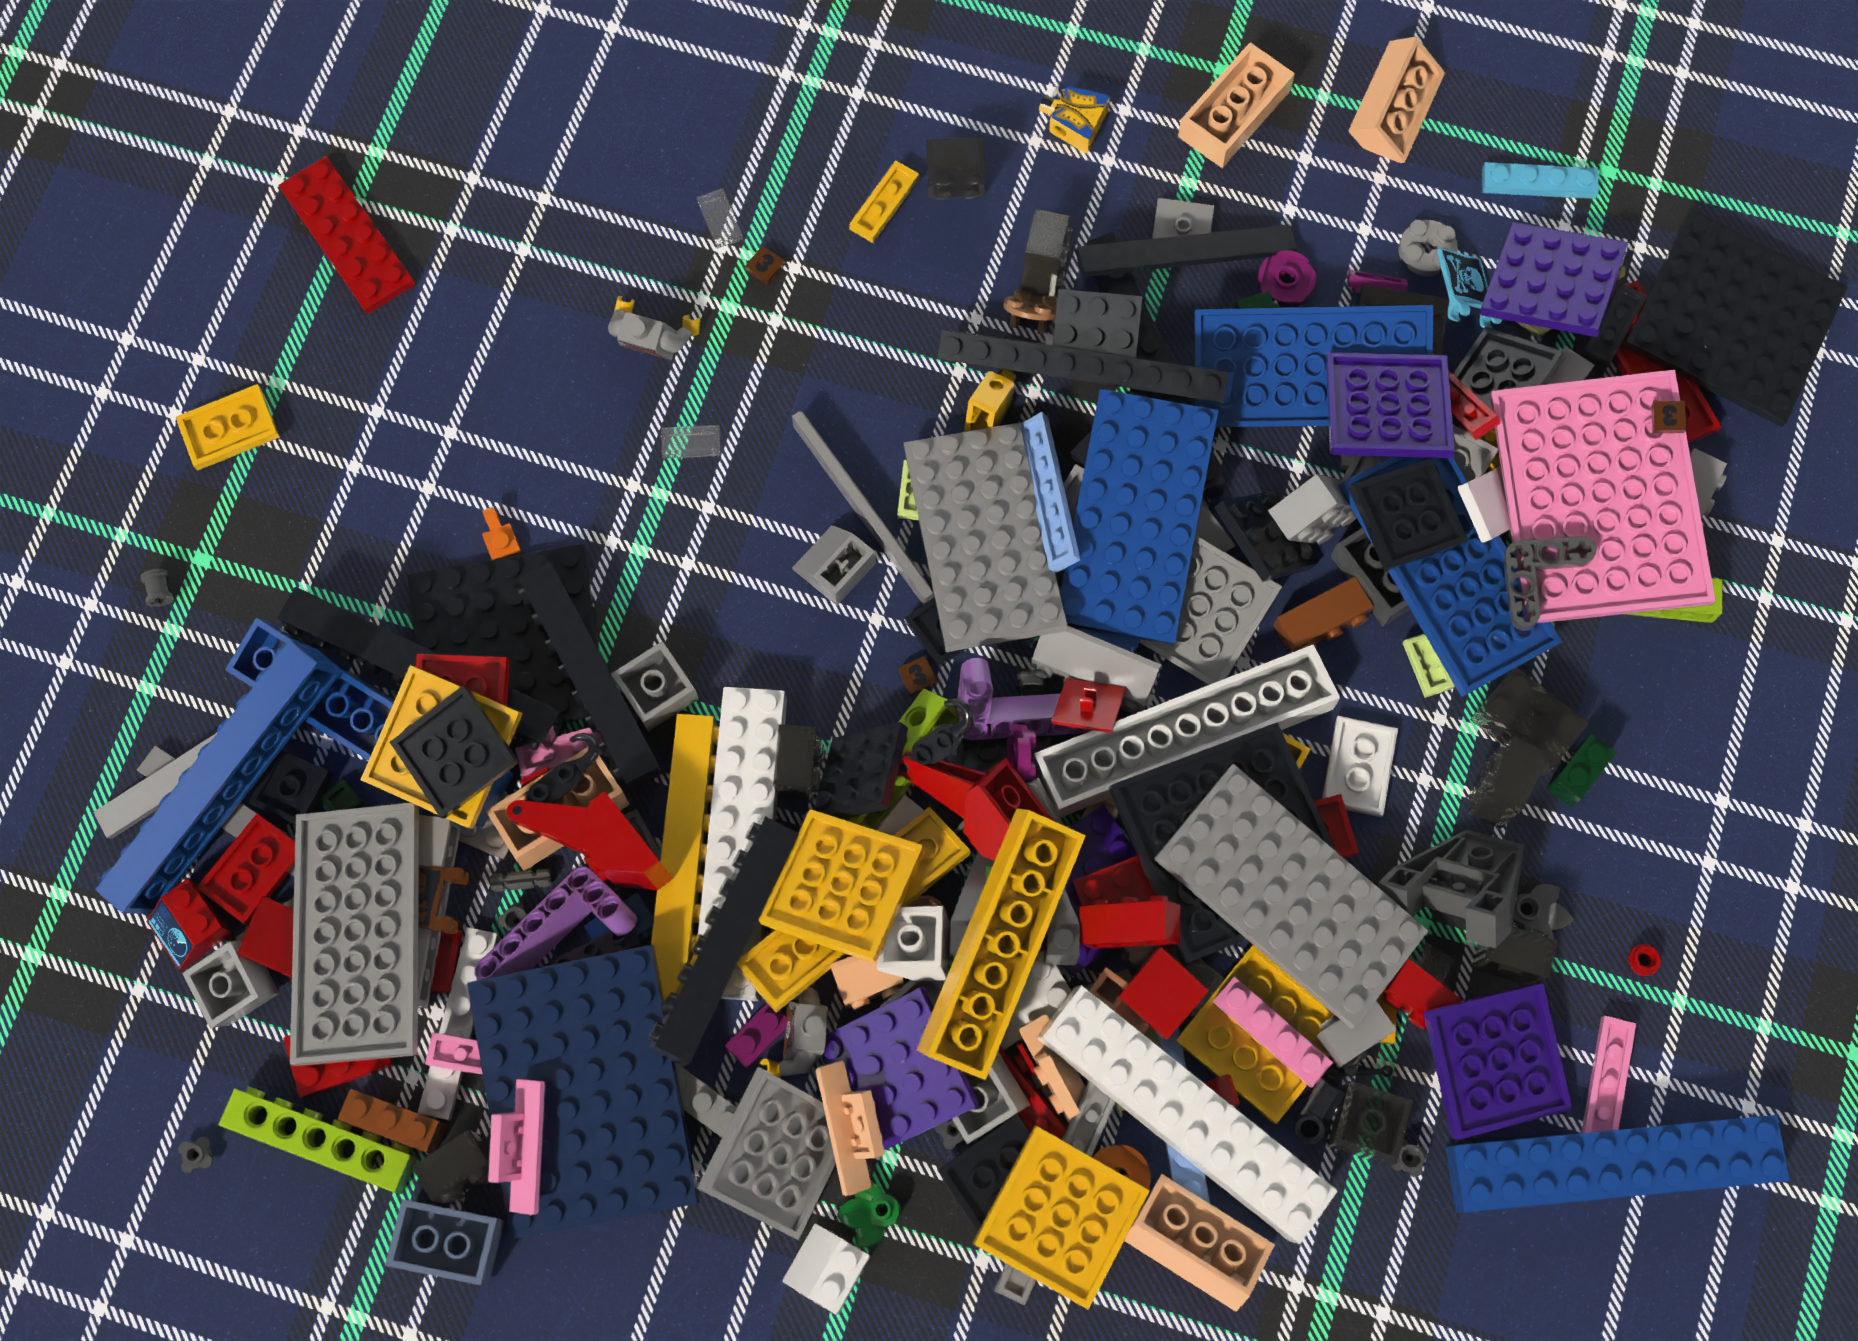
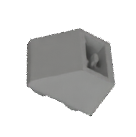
[792,525,876,606]

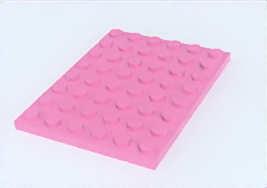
[1490,370,1715,623]

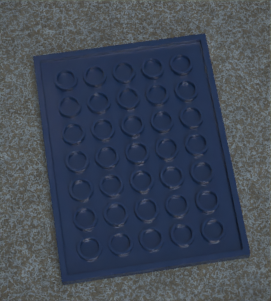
[467,945,700,1239]

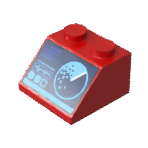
[146,878,233,971]

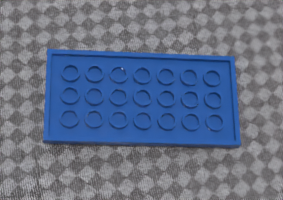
[1194,305,1433,428]
[1060,389,1219,645]
[1338,457,1562,697]

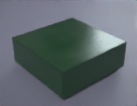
[320,779,365,811]

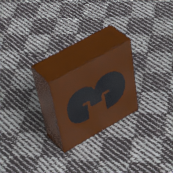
[745,245,785,285]
[1651,401,1686,434]
[898,656,938,697]

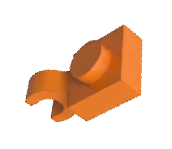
[482,507,522,560]

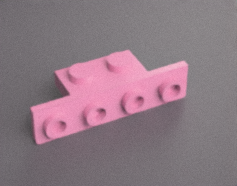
[488,1079,545,1215]

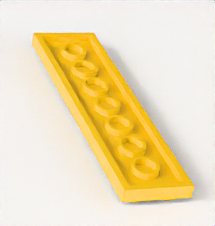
[736,807,970,1012]

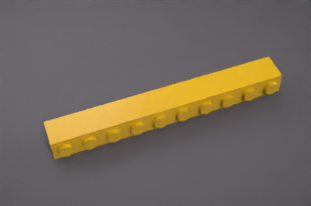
[651,714,719,1003]

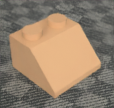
[830,956,904,1011]

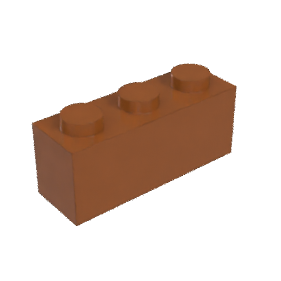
[1273,577,1374,654]
[337,1089,447,1155]

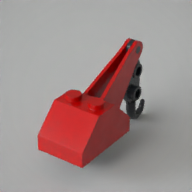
[898,698,1054,860]
[506,733,673,890]

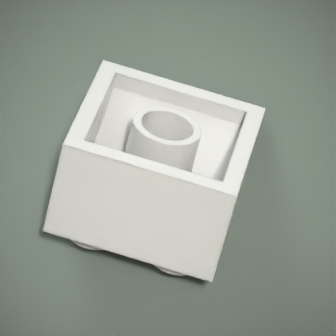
[877,906,949,981]
[782,1223,871,1315]

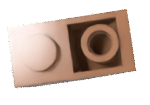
[1089,968,1150,1035]

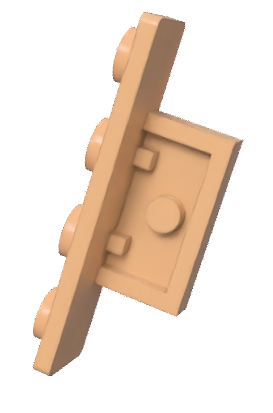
[1019,1014,1106,1128]
[816,1061,885,1196]

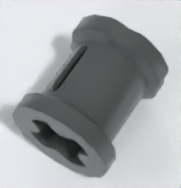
[140,569,174,607]

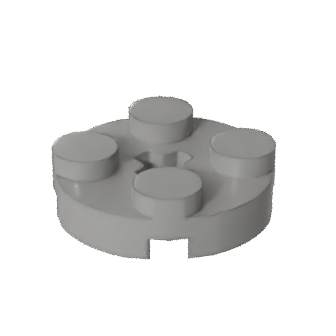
[1398,220,1458,277]

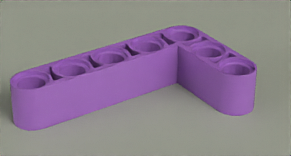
[957,658,1093,740]
[474,866,637,980]

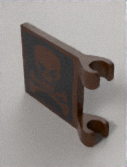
[418,865,470,934]

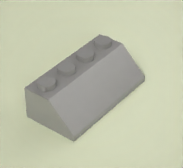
[1031,626,1161,713]

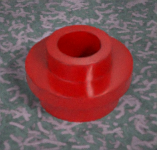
[1628,944,1661,976]

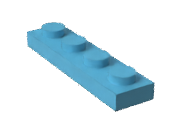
[1482,162,1599,199]

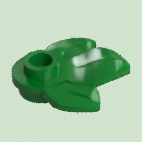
[837,1182,900,1248]

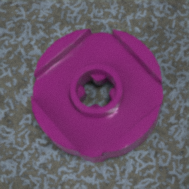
[1257,250,1316,308]
[1006,724,1036,783]

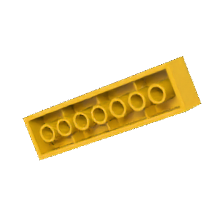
[917,809,1085,1080]

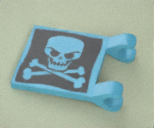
[1437,248,1502,329]

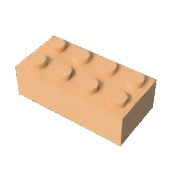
[1178,43,1295,168]

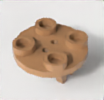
[1003,289,1057,335]

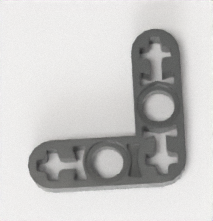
[1503,536,1597,631]

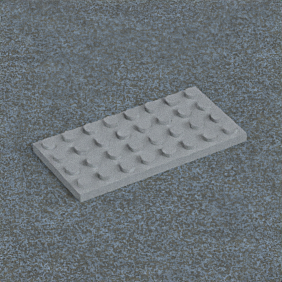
[904,423,1067,652]
[1055,464,1282,685]
[1154,764,1428,1029]
[290,803,419,1066]

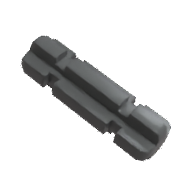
[490,869,552,892]

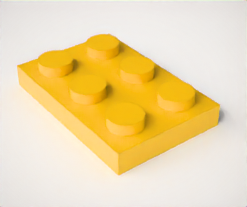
[175,384,280,471]

